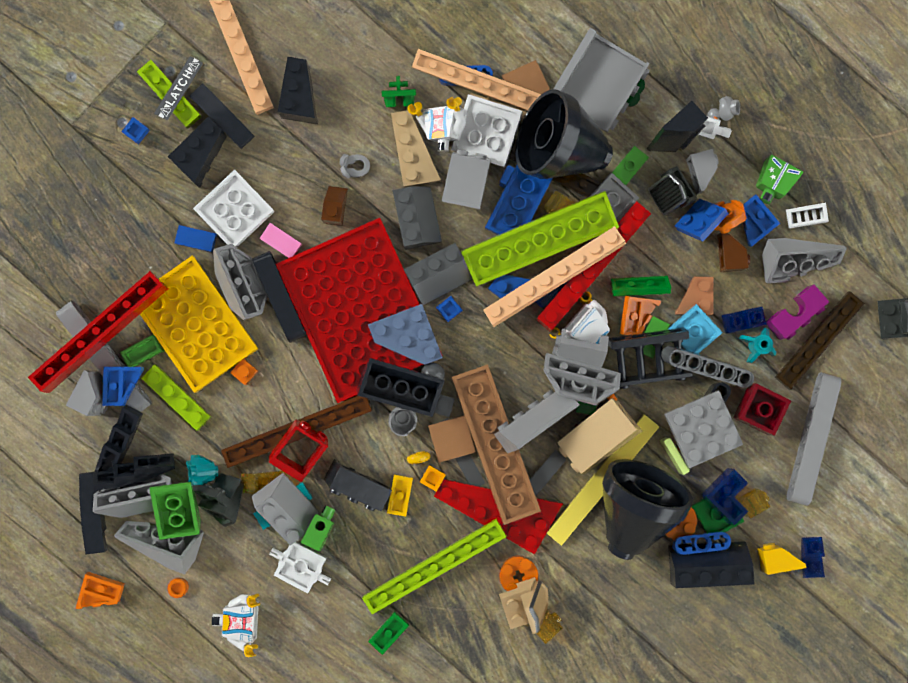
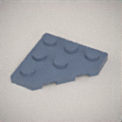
[368,304,443,365]

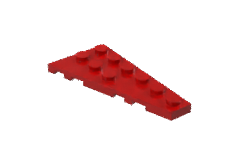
[434,479,563,555]

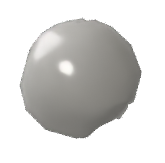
[388,407,417,436]

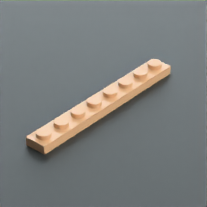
[209,0,274,115]
[412,49,541,111]
[483,226,626,327]

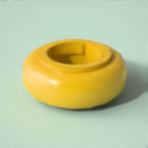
[407,451,430,464]

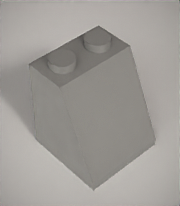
[442,149,491,209]

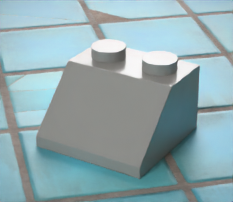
[66,370,108,416]

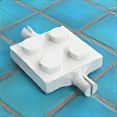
[269,541,331,593]

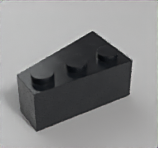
[277,56,318,125]
[167,116,227,188]
[324,459,392,512]

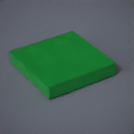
[691,487,744,539]

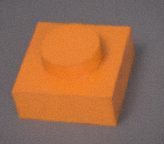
[230,359,258,385]

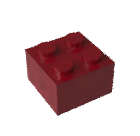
[733,383,791,436]

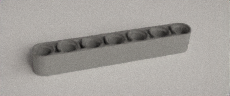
[56,300,152,412]
[787,372,841,506]

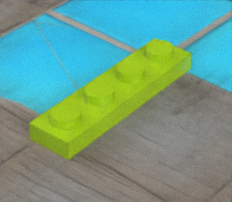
[137,60,202,129]
[141,364,212,431]

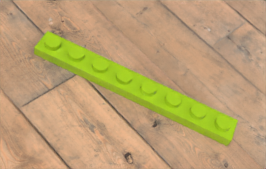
[362,518,507,614]

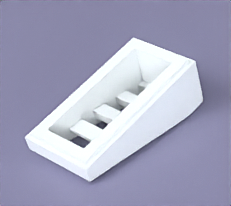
[786,203,829,229]

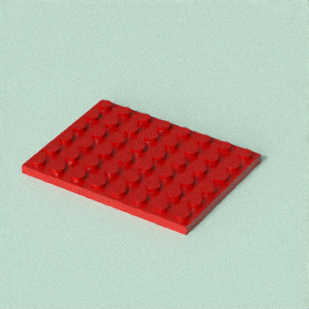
[276,218,443,403]

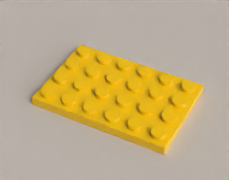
[140,255,259,393]

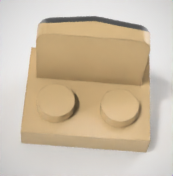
[499,577,548,634]

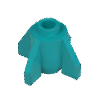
[739,328,777,363]
[186,455,218,486]

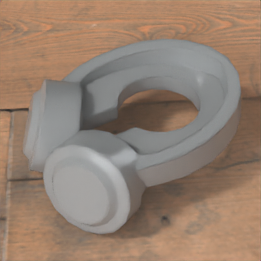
[340,154,370,179]

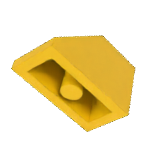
[757,543,806,575]

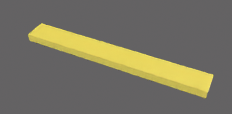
[547,414,659,546]

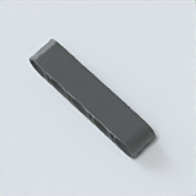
[661,346,754,388]

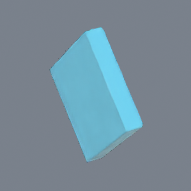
[668,304,723,354]

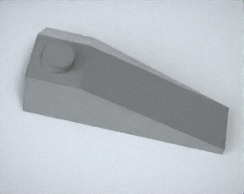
[762,238,847,284]
[114,521,204,575]

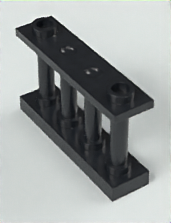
[608,327,692,389]

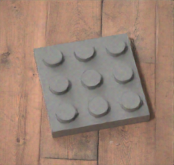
[664,391,743,468]

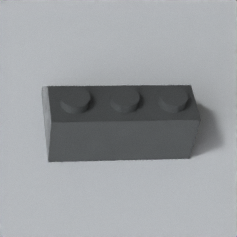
[392,186,442,250]
[404,243,473,305]

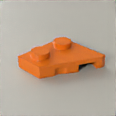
[75,572,125,609]

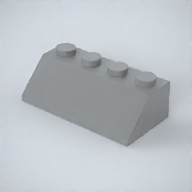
[494,389,579,454]

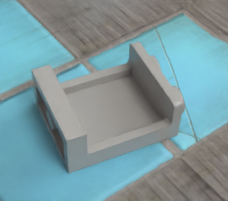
[552,328,609,368]

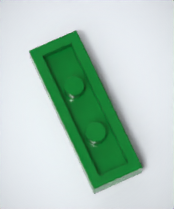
[610,276,672,296]

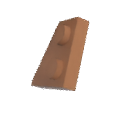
[675,277,713,316]

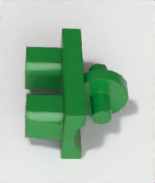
[381,76,416,107]

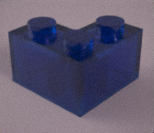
[701,468,749,525]

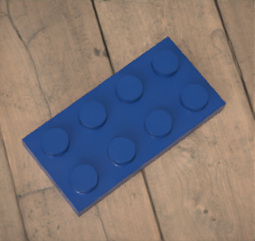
[485,165,553,235]

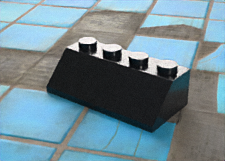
[646,101,708,152]
[356,358,445,417]
[668,541,755,588]

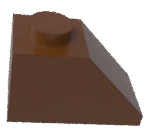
[321,186,348,226]
[717,233,750,272]

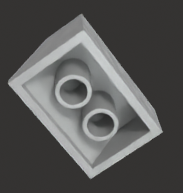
[251,473,318,546]

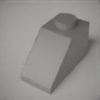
[686,149,719,195]

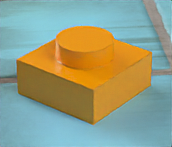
[420,465,446,491]

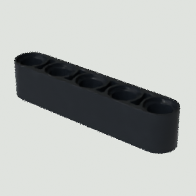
[252,251,307,343]

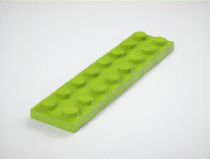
[461,191,619,286]

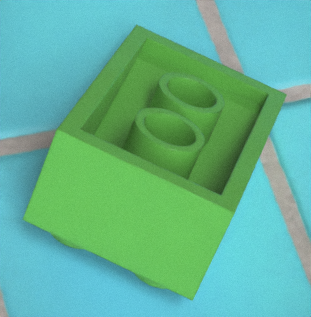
[150,482,201,540]

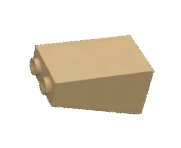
[557,399,642,474]

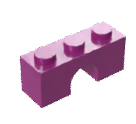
[764,284,829,340]

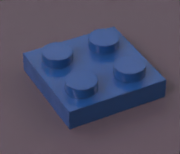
[675,198,729,242]

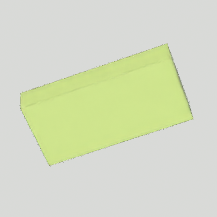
[660,437,690,475]

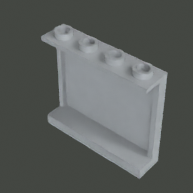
[554,28,650,133]

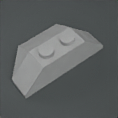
[213,244,268,320]
[543,353,621,405]
[93,474,172,518]

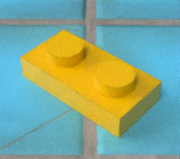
[387,474,413,517]

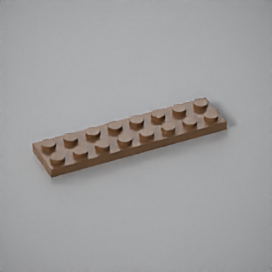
[451,365,541,525]

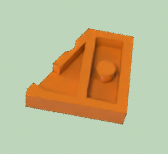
[620,296,661,335]

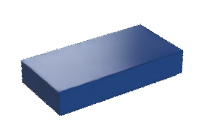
[174,225,217,253]

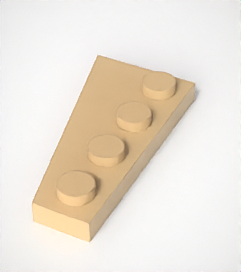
[391,110,441,188]

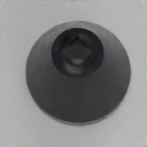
[516,89,613,179]
[602,459,693,560]

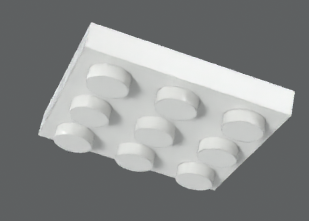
[451,94,523,167]
[193,170,275,248]

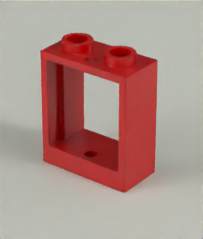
[269,419,328,482]

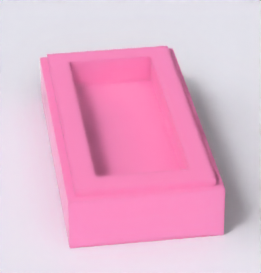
[260,223,302,258]

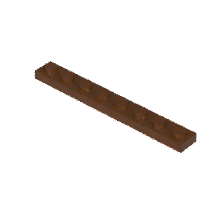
[221,396,372,468]

